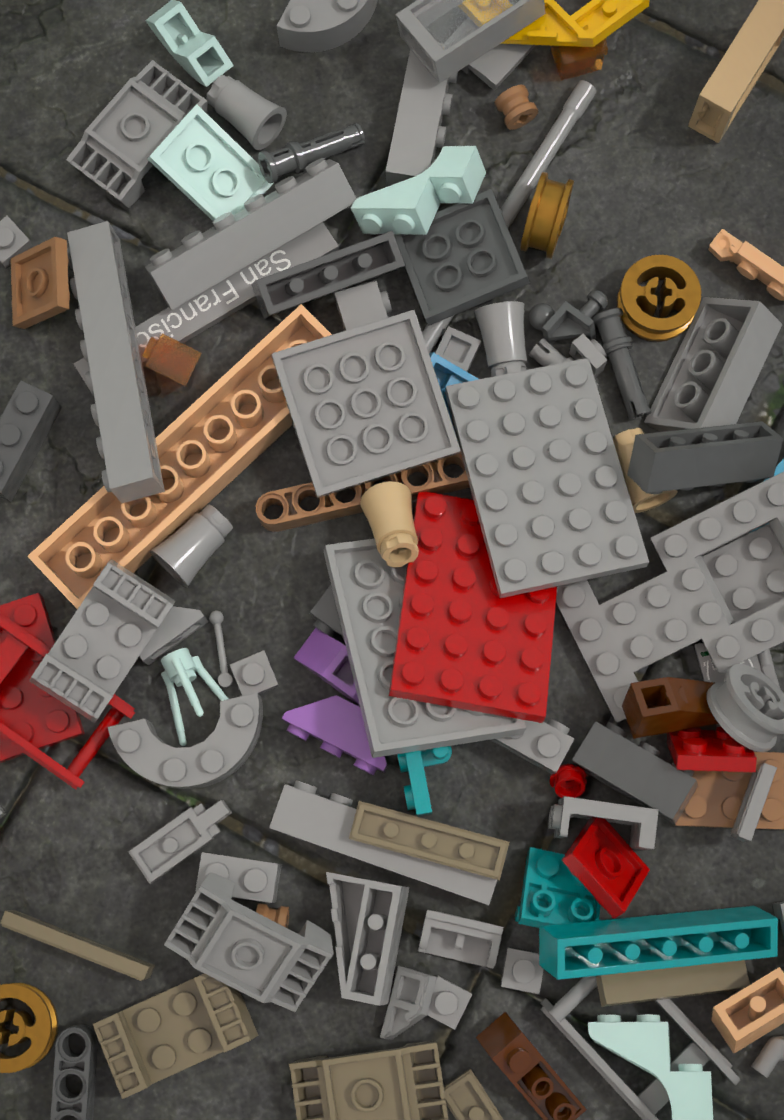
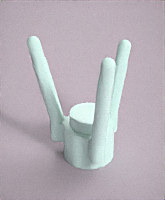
[161,648,228,746]

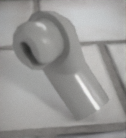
[751,1036,784,1078]

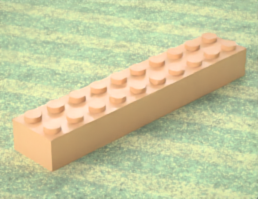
[27,304,332,610]

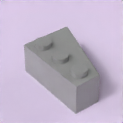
[326,872,410,1006]

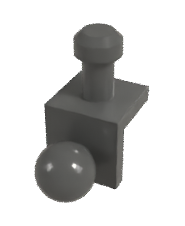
[528,290,608,345]

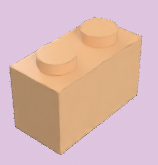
[711,967,784,1053]

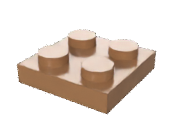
[11,237,70,329]

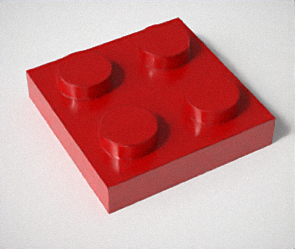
[667,726,757,772]
[562,817,650,919]

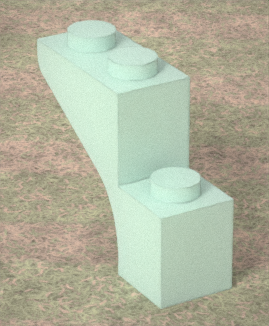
[351,146,486,235]
[588,1014,713,1120]

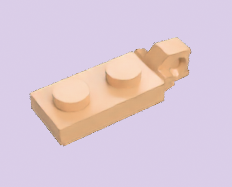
[708,229,784,301]

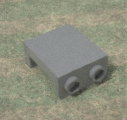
[548,796,659,851]

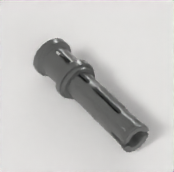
[258,123,365,184]
[591,308,651,420]

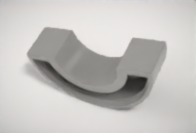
[277,0,378,52]
[108,693,263,789]

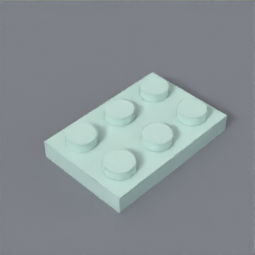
[147,104,273,221]

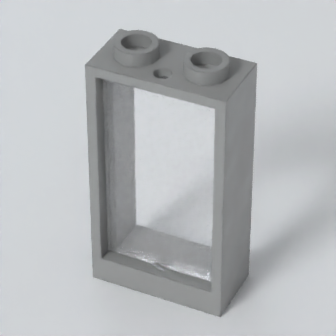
[395,0,546,83]

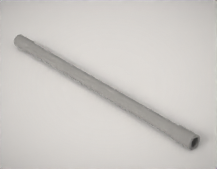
[422,80,597,353]

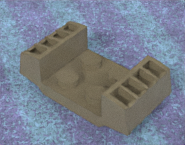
[92,973,259,1099]
[289,1040,449,1120]

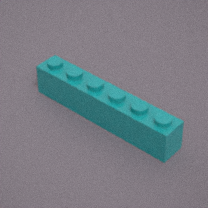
[539,906,778,980]

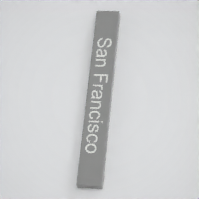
[74,222,339,396]

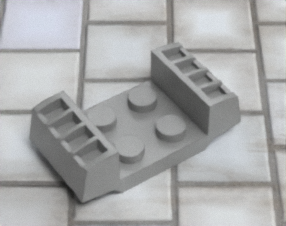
[66,60,207,208]
[30,559,175,723]
[164,872,334,1012]

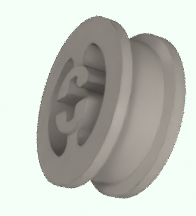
[707,664,784,752]

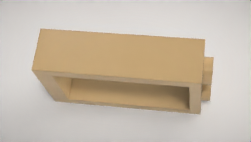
[688,0,784,143]

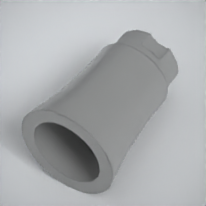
[206,75,287,150]
[474,301,528,377]
[150,504,233,587]

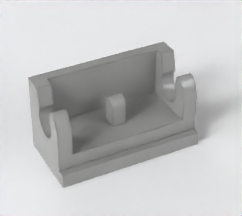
[418,909,504,969]

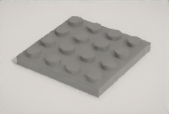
[271,310,461,498]

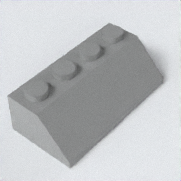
[644,297,782,432]

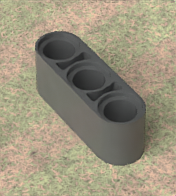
[50,1024,98,1120]

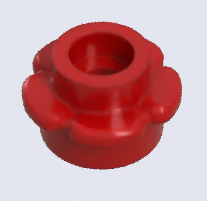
[549,764,587,798]

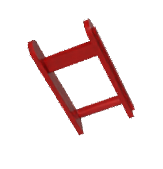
[0,613,135,790]

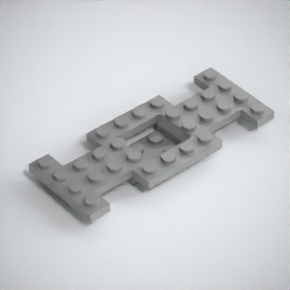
[556,472,784,723]

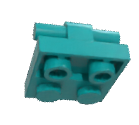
[397,746,452,817]
[515,847,601,928]

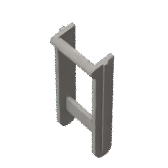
[540,976,741,1120]

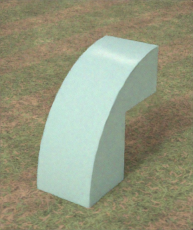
[145,0,234,87]

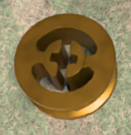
[520,172,574,259]
[617,255,701,341]
[0,983,58,1073]

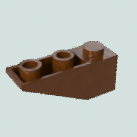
[622,677,719,739]
[476,1012,587,1120]

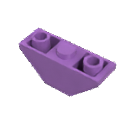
[294,628,360,706]
[282,695,388,775]

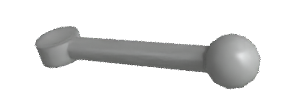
[209,610,233,688]

